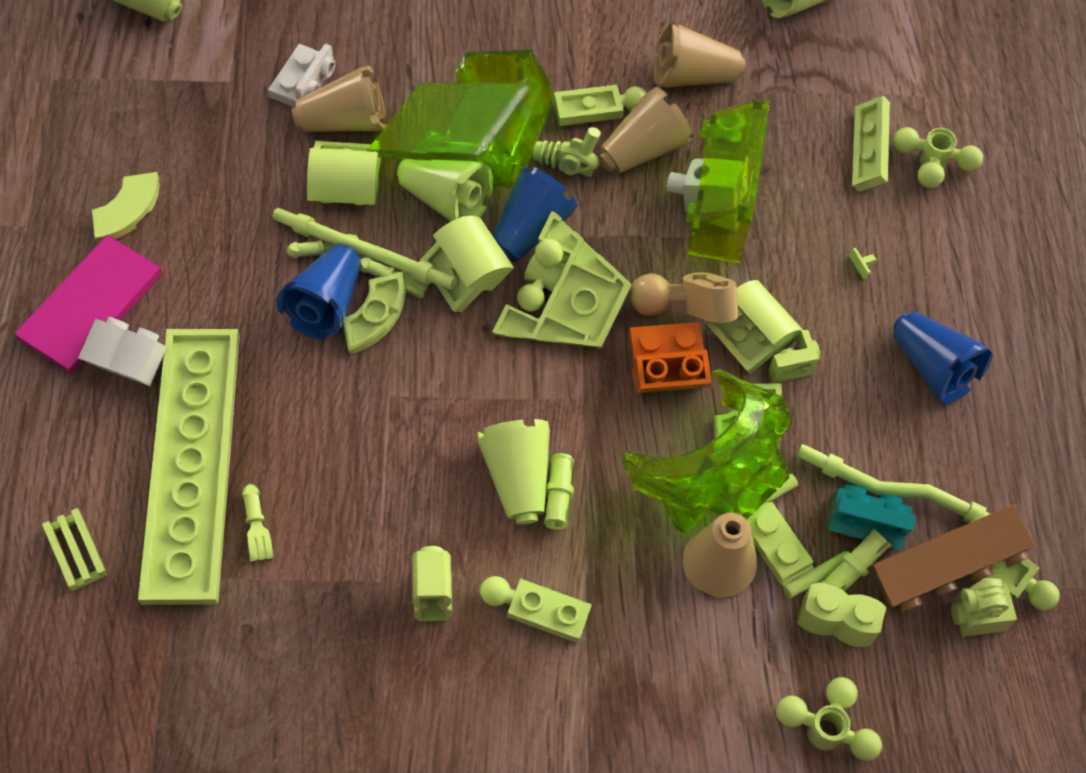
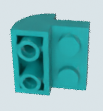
[827,485,916,550]

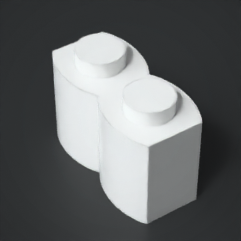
[78,317,167,386]

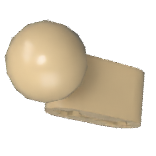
[629,272,738,323]

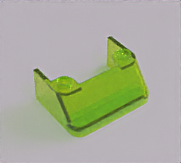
[686,99,770,263]

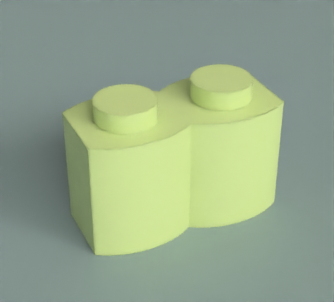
[412,546,452,621]
[797,583,886,647]

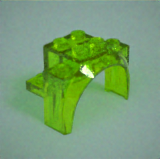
[621,369,793,534]

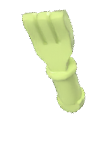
[287,234,359,259]
[360,257,429,299]
[242,484,273,562]

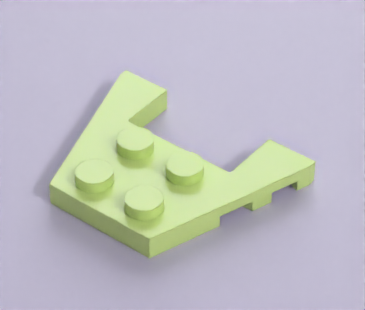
[492,211,632,349]

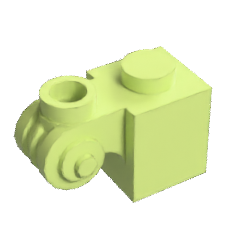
[951,578,1017,637]

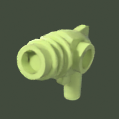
[533,127,601,177]

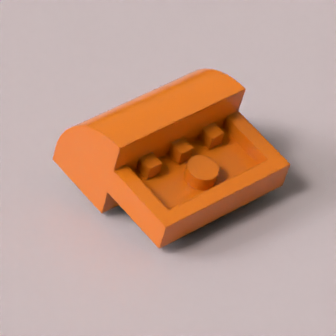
[629,322,712,394]

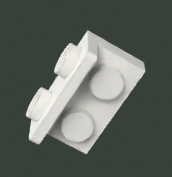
[268,44,335,107]

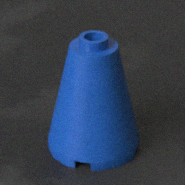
[492,166,578,262]
[276,245,361,339]
[893,312,993,404]

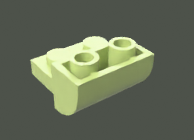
[307,141,382,205]
[420,216,514,312]
[704,280,803,375]

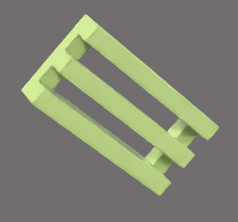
[42,508,108,592]

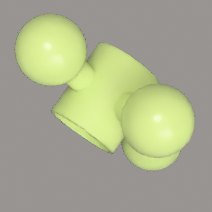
[893,127,983,188]
[517,239,570,312]
[776,677,882,761]

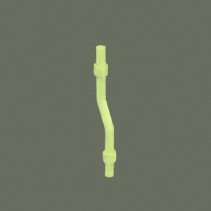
[273,208,458,290]
[796,444,990,523]

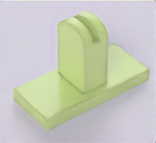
[849,248,877,280]

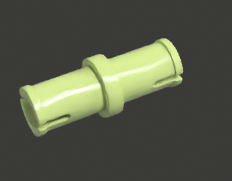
[544,453,574,530]
[821,529,891,592]

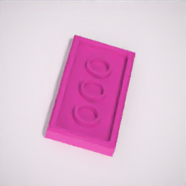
[14,235,163,375]

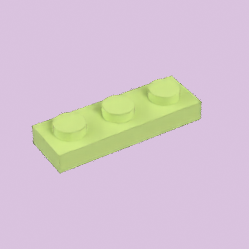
[852,96,890,192]

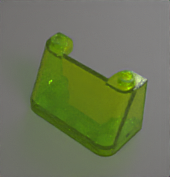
[419,49,554,188]

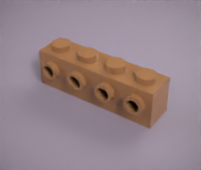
[870,504,1036,612]

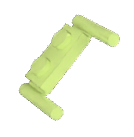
[729,474,847,599]

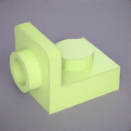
[768,330,820,383]

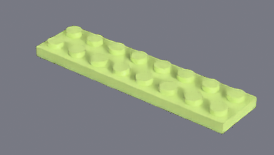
[138,329,240,605]

